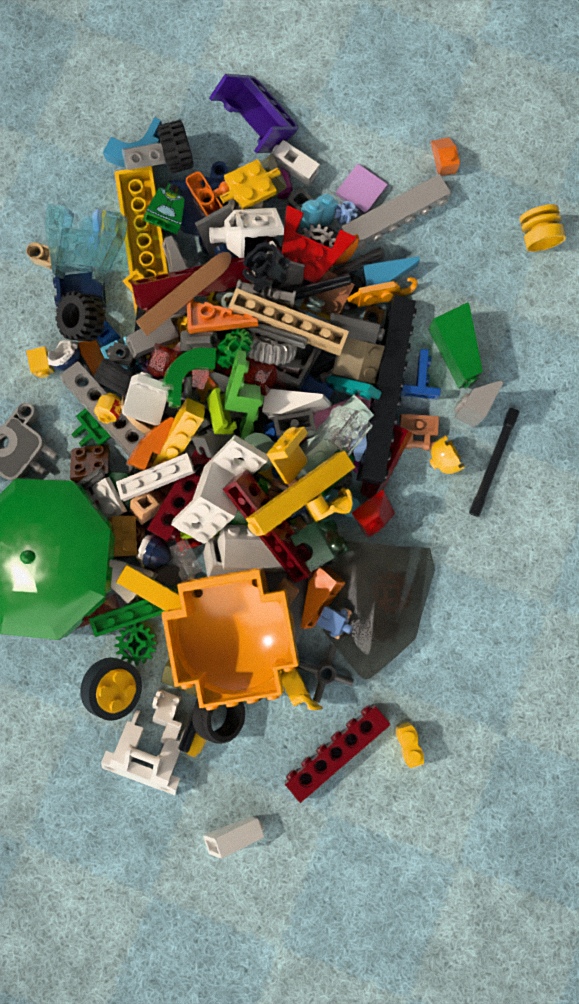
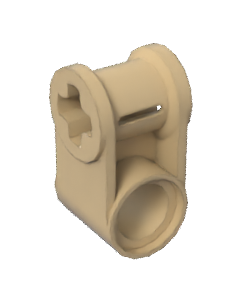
[26,242,66,271]

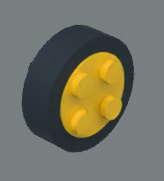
[80,657,142,721]

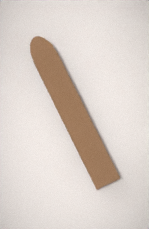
[135,252,231,336]

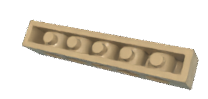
[229,288,349,356]

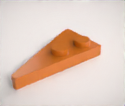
[187,299,259,334]

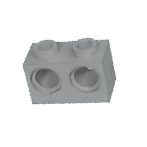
[121,143,165,170]

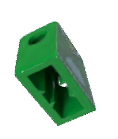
[143,183,184,234]

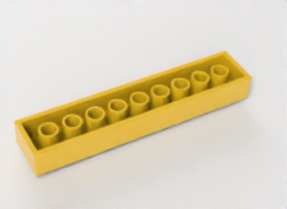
[114,166,180,359]

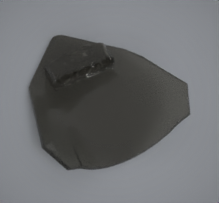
[312,538,435,680]

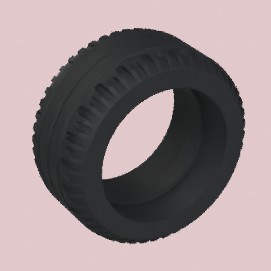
[94,358,137,397]
[192,701,246,744]

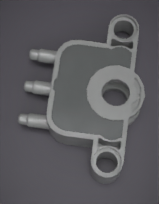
[0,402,58,481]

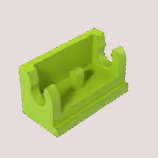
[207,388,237,434]

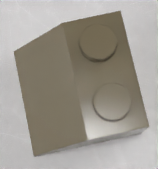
[332,338,385,384]

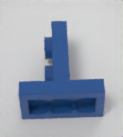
[400,349,441,400]

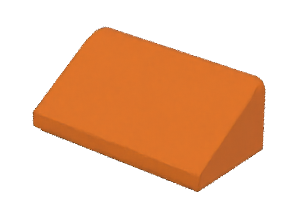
[78,340,105,376]

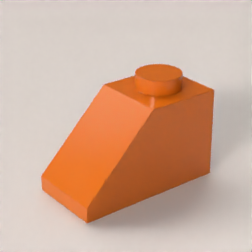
[431,137,460,176]

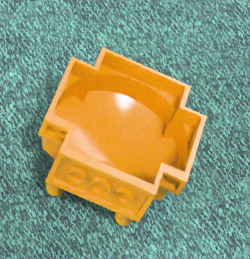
[162,567,300,710]

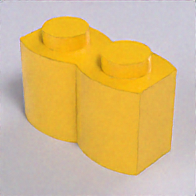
[395,722,424,768]

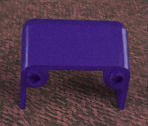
[209,73,299,153]

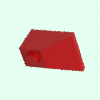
[351,490,396,537]

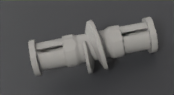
[236,279,296,309]

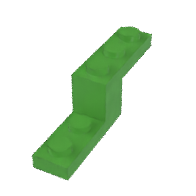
[224,350,264,440]

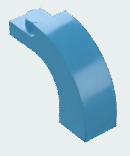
[103,117,162,167]

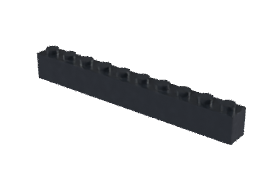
[356,295,417,485]

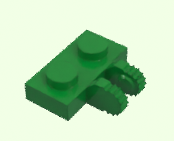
[71,408,112,447]

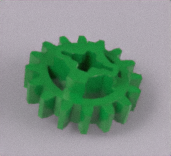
[216,328,254,369]
[114,623,158,666]

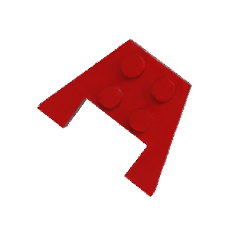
[282,205,357,283]

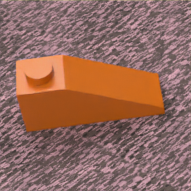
[300,567,346,629]

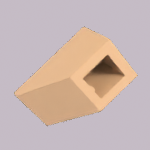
[130,490,166,525]

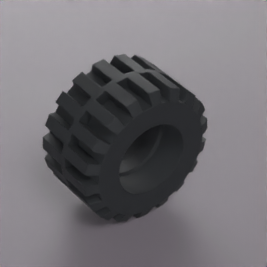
[157,119,194,174]
[55,291,106,342]

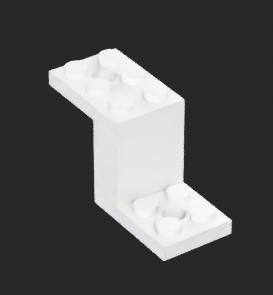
[171,435,268,544]

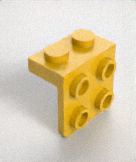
[267,427,308,484]

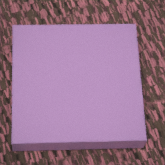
[336,164,388,214]

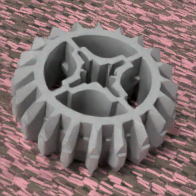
[247,332,297,365]

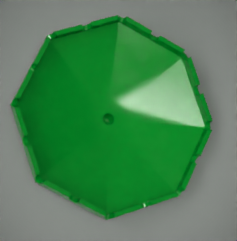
[0,478,116,640]

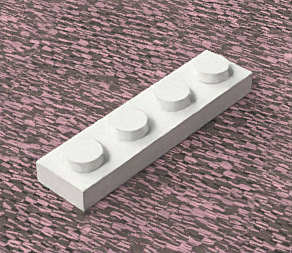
[116,453,195,501]

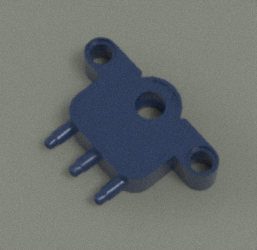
[169,161,229,255]

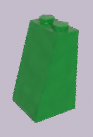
[428,302,483,389]

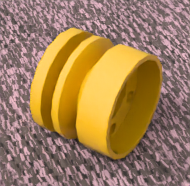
[519,204,566,252]

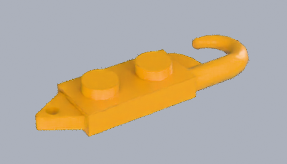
[347,277,418,307]

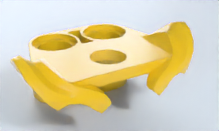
[304,487,353,521]
[281,667,323,710]

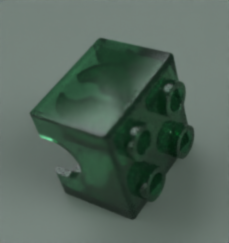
[290,517,348,572]

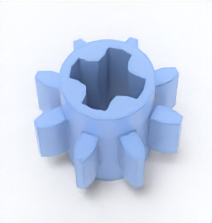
[334,201,358,225]

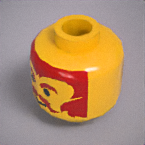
[94,393,122,423]

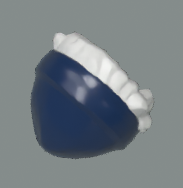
[47,340,81,371]
[136,533,171,570]

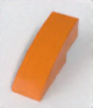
[127,417,175,470]

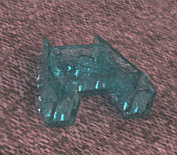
[45,204,128,285]

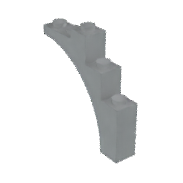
[126,236,189,359]

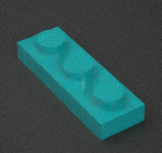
[326,375,382,400]

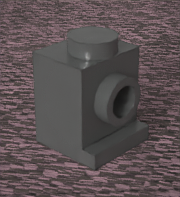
[288,187,314,211]
[107,342,137,370]

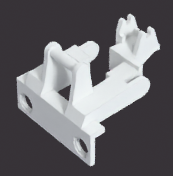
[101,690,185,795]

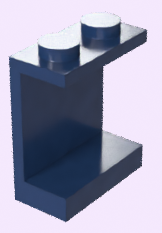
[53,266,107,308]

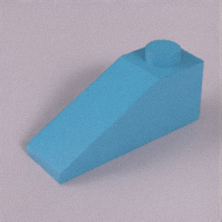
[362,256,420,287]

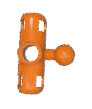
[186,171,229,216]

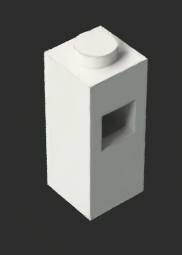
[272,140,320,187]

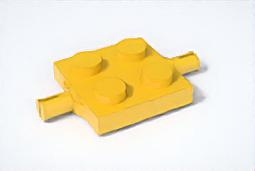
[220,159,281,209]

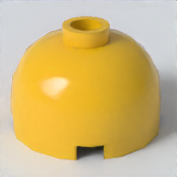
[429,435,465,474]

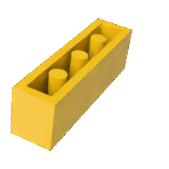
[151,397,205,467]

